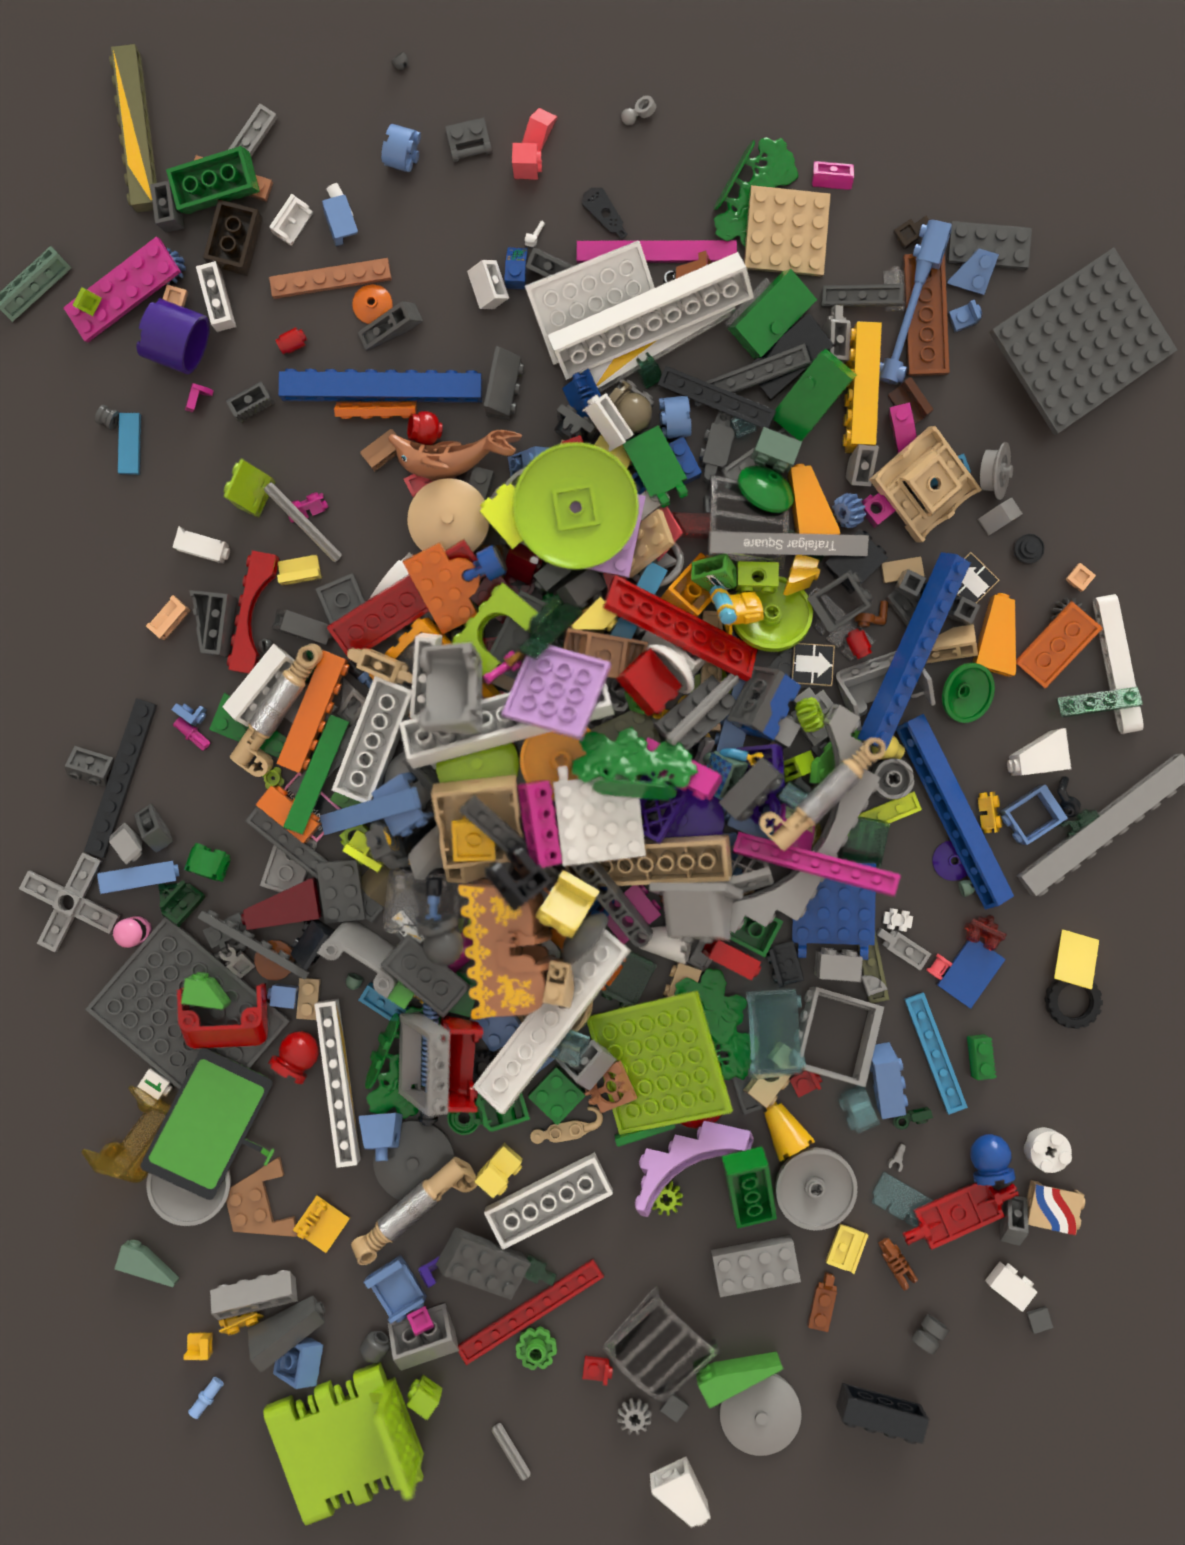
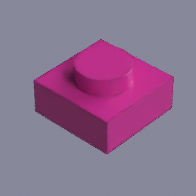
[406,1306,434,1336]

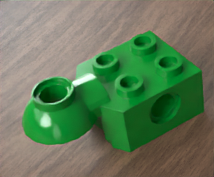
[447,1092,530,1135]

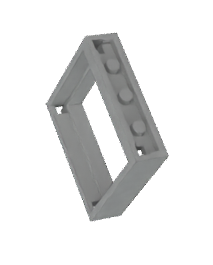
[790,987,884,1087]
[399,1012,449,1117]

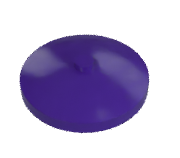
[644,789,725,839]

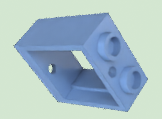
[1000,784,1068,845]

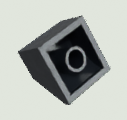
[290,919,335,970]

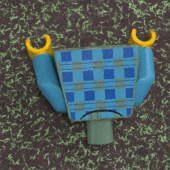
[703,748,764,799]

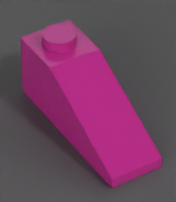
[888,403,917,454]

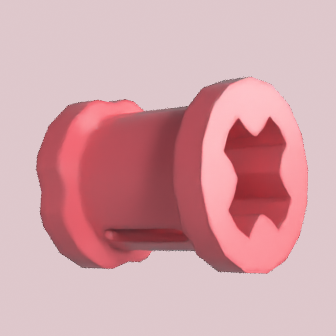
[926,954,952,980]

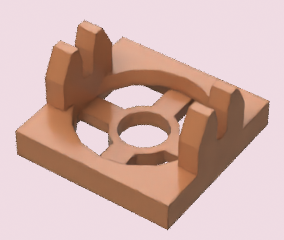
[585,1060,637,1113]

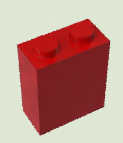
[615,648,683,716]
[701,940,761,980]

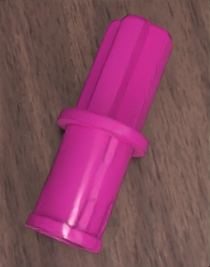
[173,716,210,751]

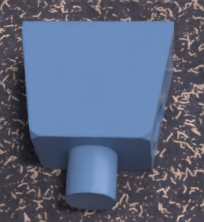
[359,1113,402,1161]

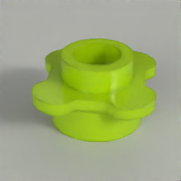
[262,767,285,789]

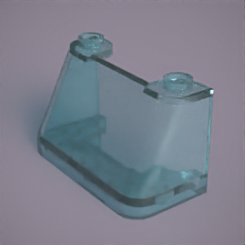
[746,989,806,1079]

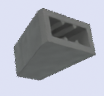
[271,610,332,645]

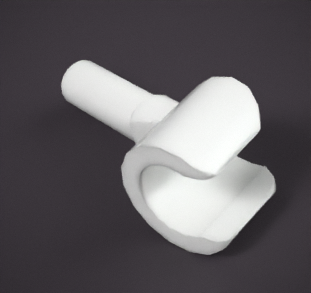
[525,221,545,247]

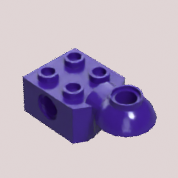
[736,744,785,826]

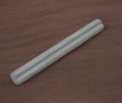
[264,483,342,562]
[666,674,739,745]

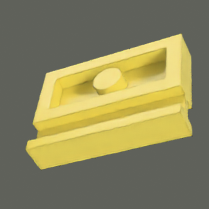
[826,1223,869,1274]

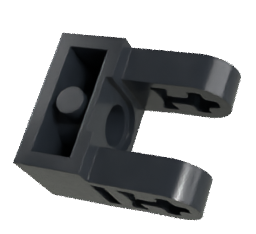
[485,845,553,912]

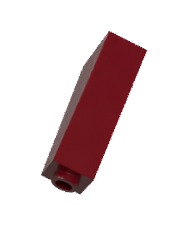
[241,877,322,930]

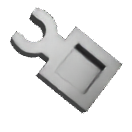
[219,944,255,978]

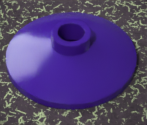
[932,840,968,881]

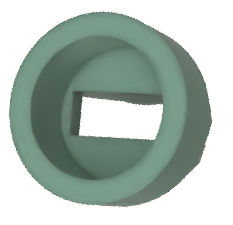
[958,880,975,897]
[346,973,363,990]

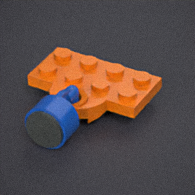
[403,542,508,635]

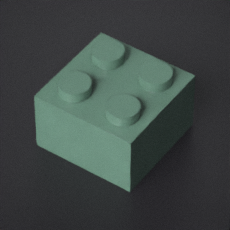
[751,427,802,473]

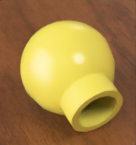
[871,735,905,760]

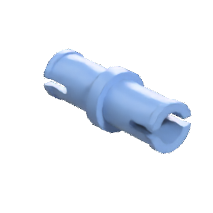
[188,1377,224,1419]

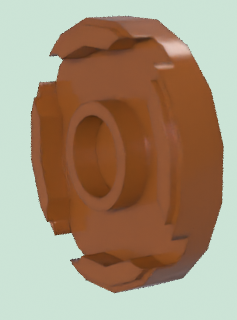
[254,940,296,980]

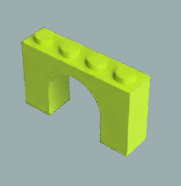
[452,583,544,676]

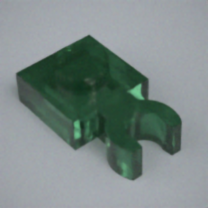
[636,352,662,389]

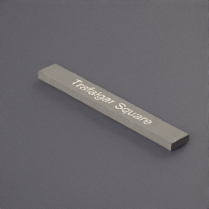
[708,532,869,556]

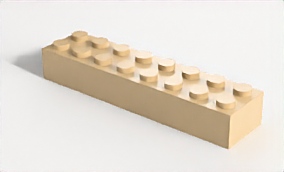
[565,834,733,887]

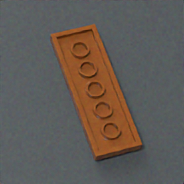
[903,253,950,376]

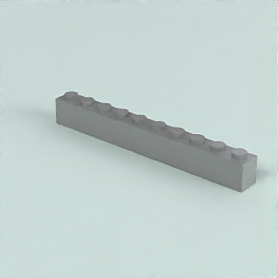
[1016,753,1185,897]

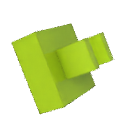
[73,287,102,316]

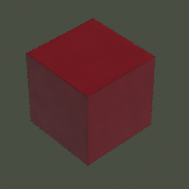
[505,543,544,585]

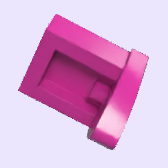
[185,383,214,412]

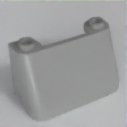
[417,642,482,735]
[317,920,398,998]

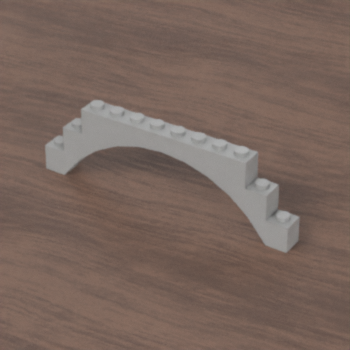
[731,704,880,933]

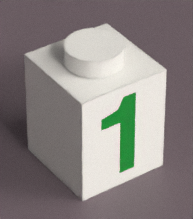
[137,1067,173,1100]

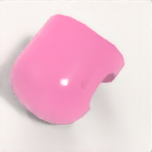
[113,916,152,948]

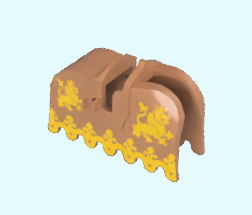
[458,878,559,1020]

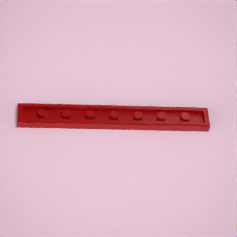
[458,1259,604,1366]

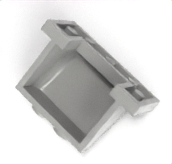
[649,883,743,943]

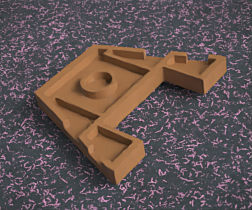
[226,1157,298,1237]

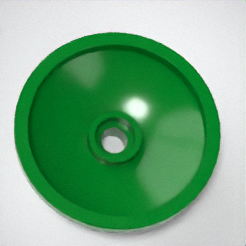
[737,465,794,513]
[942,663,995,723]

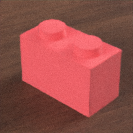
[512,143,542,180]

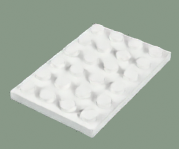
[525,241,655,365]

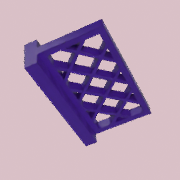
[639,772,692,844]

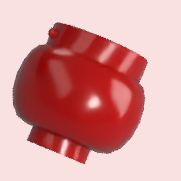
[407,411,442,445]

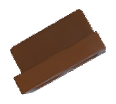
[888,377,934,424]

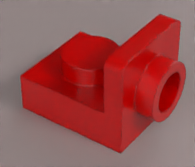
[789,1071,822,1098]
[582,1356,613,1386]

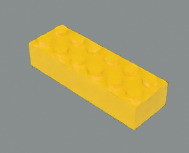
[842,321,882,453]

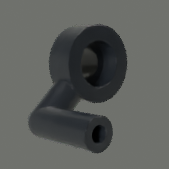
[1057,776,1081,817]

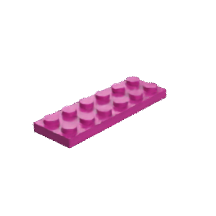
[63,236,181,342]

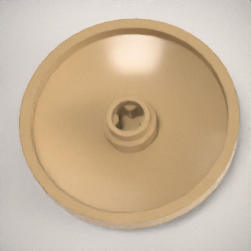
[407,478,490,553]

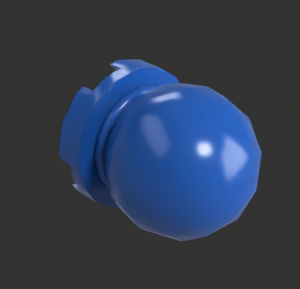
[970,1134,1016,1186]

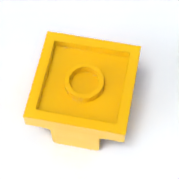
[452,815,496,862]

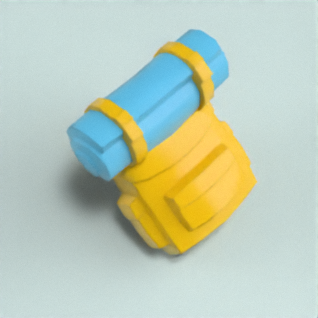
[710,585,764,635]

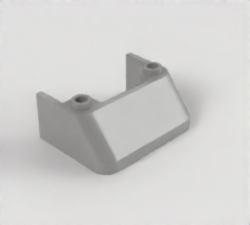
[836,651,935,731]

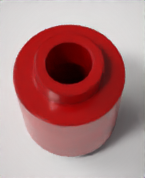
[275,327,307,355]
[845,628,872,660]

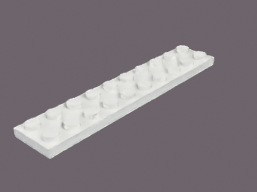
[473,929,631,1114]

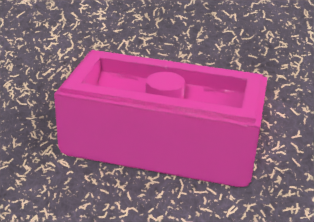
[812,161,854,190]

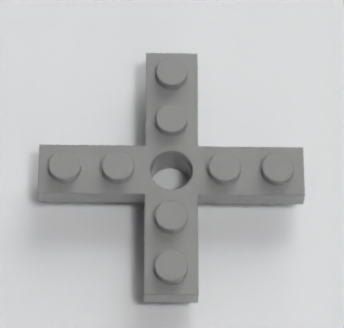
[19,852,121,952]

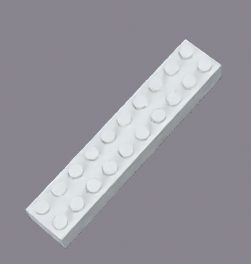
[548,252,754,380]
[400,681,614,769]

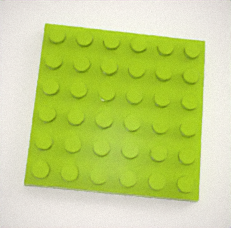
[587,990,733,1135]

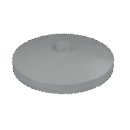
[775,1147,857,1230]
[147,1170,231,1226]
[719,1374,801,1456]

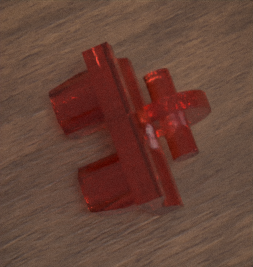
[964,914,1007,951]

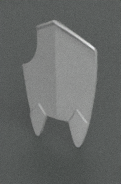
[408,824,443,881]

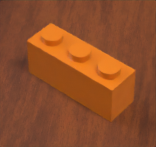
[256,785,322,843]

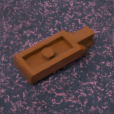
[807,1272,837,1332]

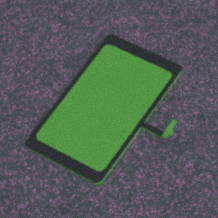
[140,1048,275,1200]

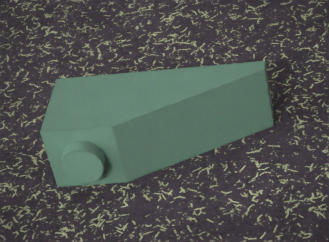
[115,1240,179,1287]

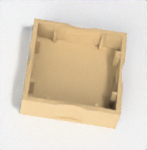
[432,775,525,869]

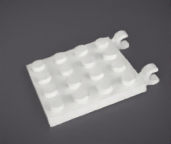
[553,766,646,866]

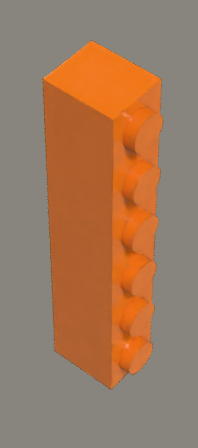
[276,650,350,773]

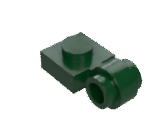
[892,1106,933,1130]

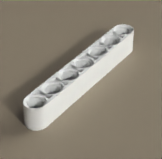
[1093,594,1143,734]

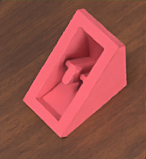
[522,108,557,151]

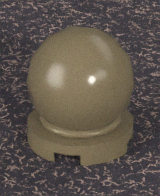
[609,381,653,434]

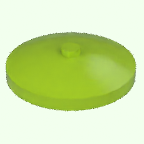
[733,576,813,652]
[436,742,519,783]

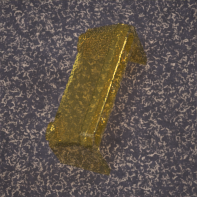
[81,1085,171,1183]

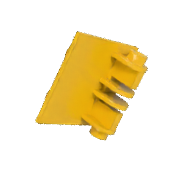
[293,1195,350,1253]

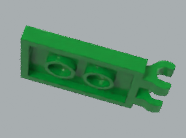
[622,425,688,508]

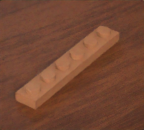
[269,258,392,299]

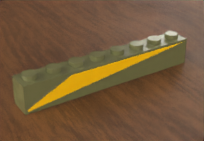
[109,44,157,212]

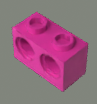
[862,493,896,528]

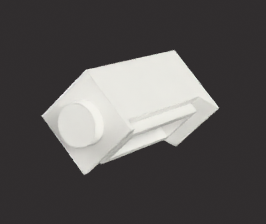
[583,393,634,452]
[172,526,230,564]

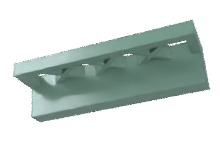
[0,246,71,322]

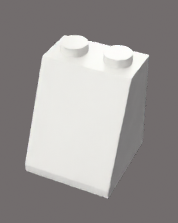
[1007,728,1071,776]
[650,1456,710,1527]

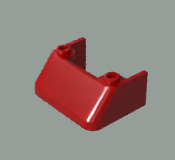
[177,983,268,1049]
[440,1016,484,1112]

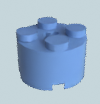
[381,124,421,172]
[659,396,691,439]

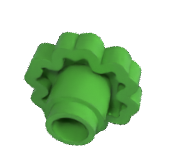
[515,1326,557,1370]

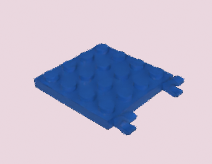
[792,863,876,960]

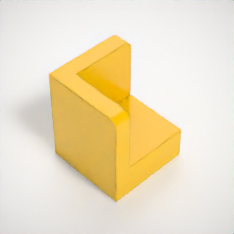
[184,1333,213,1360]

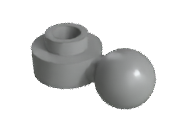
[621,96,656,125]

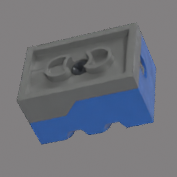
[727,666,801,740]

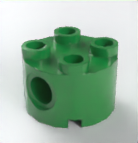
[184,843,231,883]

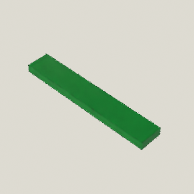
[283,715,349,835]

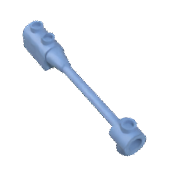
[879,220,952,385]

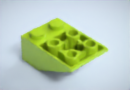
[224,459,276,518]

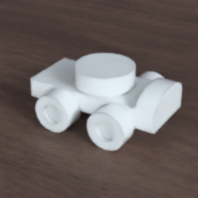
[882,908,913,932]

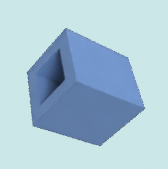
[267,983,299,1009]

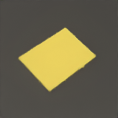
[1054,929,1099,989]

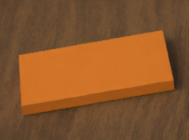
[1016,601,1103,689]

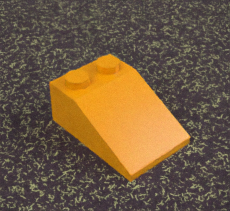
[660,552,712,617]

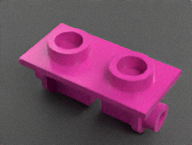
[288,492,328,523]

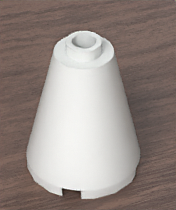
[638,926,692,964]

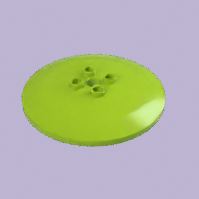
[513,443,639,569]

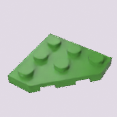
[810,730,861,784]

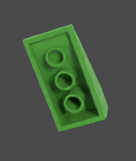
[696,1351,783,1408]

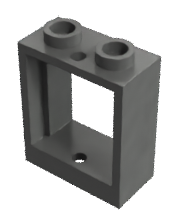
[533,563,581,595]
[807,570,873,633]

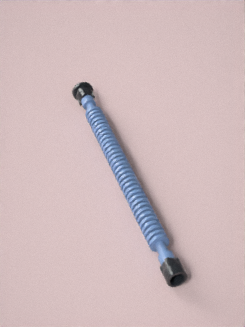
[418,877,443,1126]

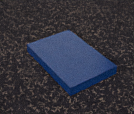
[936,935,1006,1009]

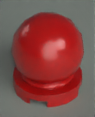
[268,1031,320,1084]

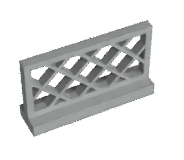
[704,845,774,893]

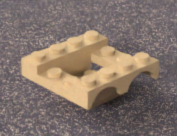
[869,426,982,542]

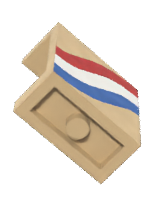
[1027,1180,1085,1235]

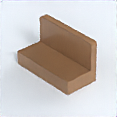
[360,429,397,472]

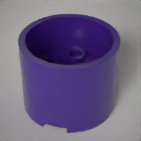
[136,298,210,374]

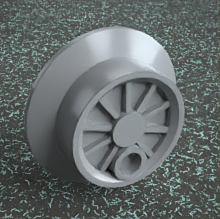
[980,442,1013,500]

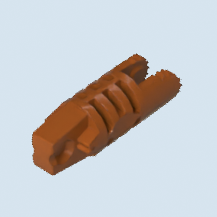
[878,1238,918,1291]

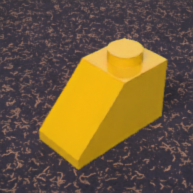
[783,555,821,596]

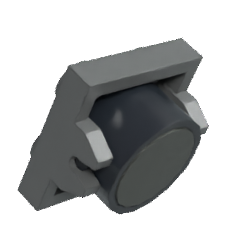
[554,404,595,442]

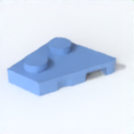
[947,248,999,295]

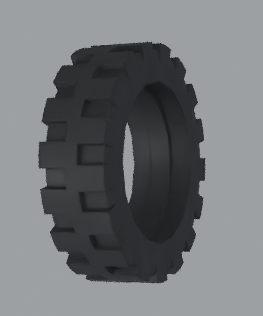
[1045,979,1103,1029]

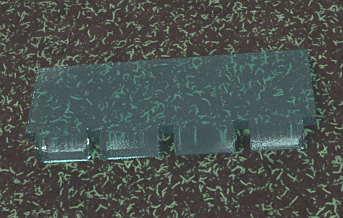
[872,1172,933,1228]

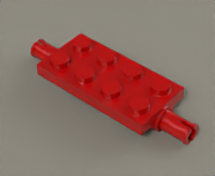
[902,1182,1019,1250]

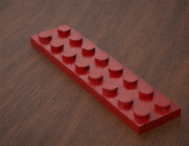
[327,539,486,661]
[603,575,758,682]

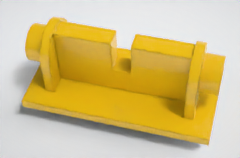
[978,791,1002,833]
[219,1311,264,1335]

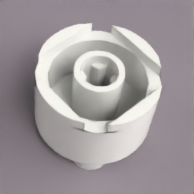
[1024,1127,1072,1173]

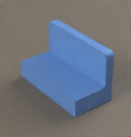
[322,195,358,246]

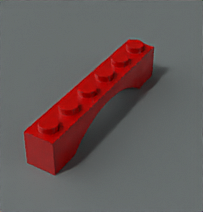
[227,550,280,674]

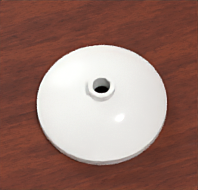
[646,644,694,694]

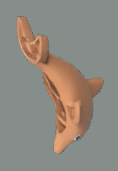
[388,430,522,482]

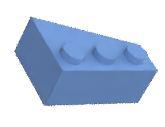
[870,1042,908,1119]

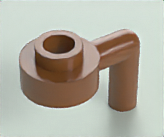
[854,601,888,627]

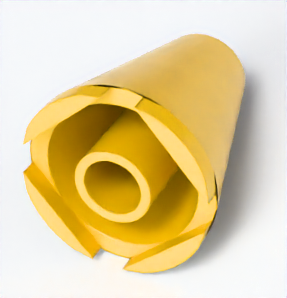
[764,1101,815,1162]

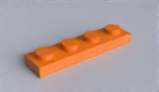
[334,401,417,419]

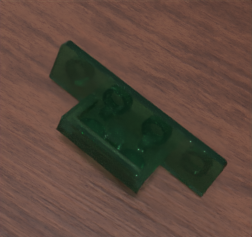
[518,598,582,659]
[1056,687,1143,717]

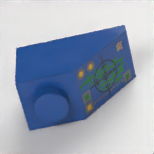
[505,247,528,289]

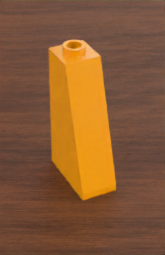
[788,464,840,534]
[972,593,1016,677]

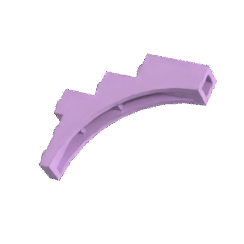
[635,1121,754,1217]

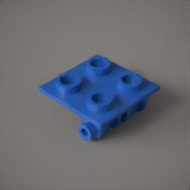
[562,368,601,418]

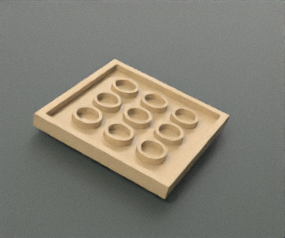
[744,185,830,277]

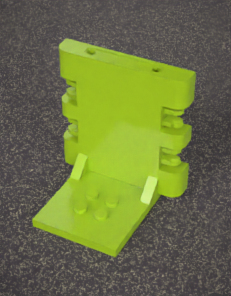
[264,1362,424,1526]

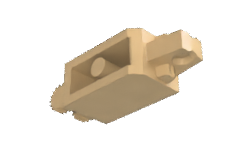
[347,648,413,684]

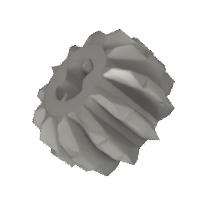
[617,1398,652,1435]

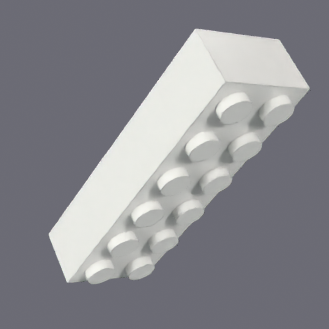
[332,676,412,803]
[484,1152,613,1250]

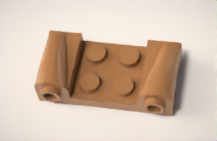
[562,628,648,679]

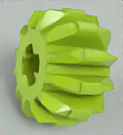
[795,697,825,733]
[652,1181,683,1216]

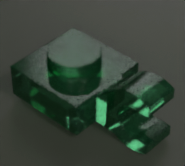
[1060,809,1100,836]
[524,1254,557,1286]

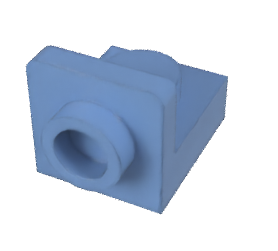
[948,300,982,332]
[172,703,207,726]

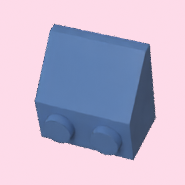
[273,1337,323,1389]

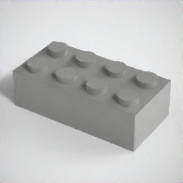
[711,1235,801,1297]

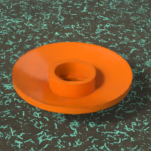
[352,284,393,324]

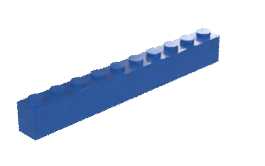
[279,369,482,403]
[857,552,971,750]
[896,714,1014,910]

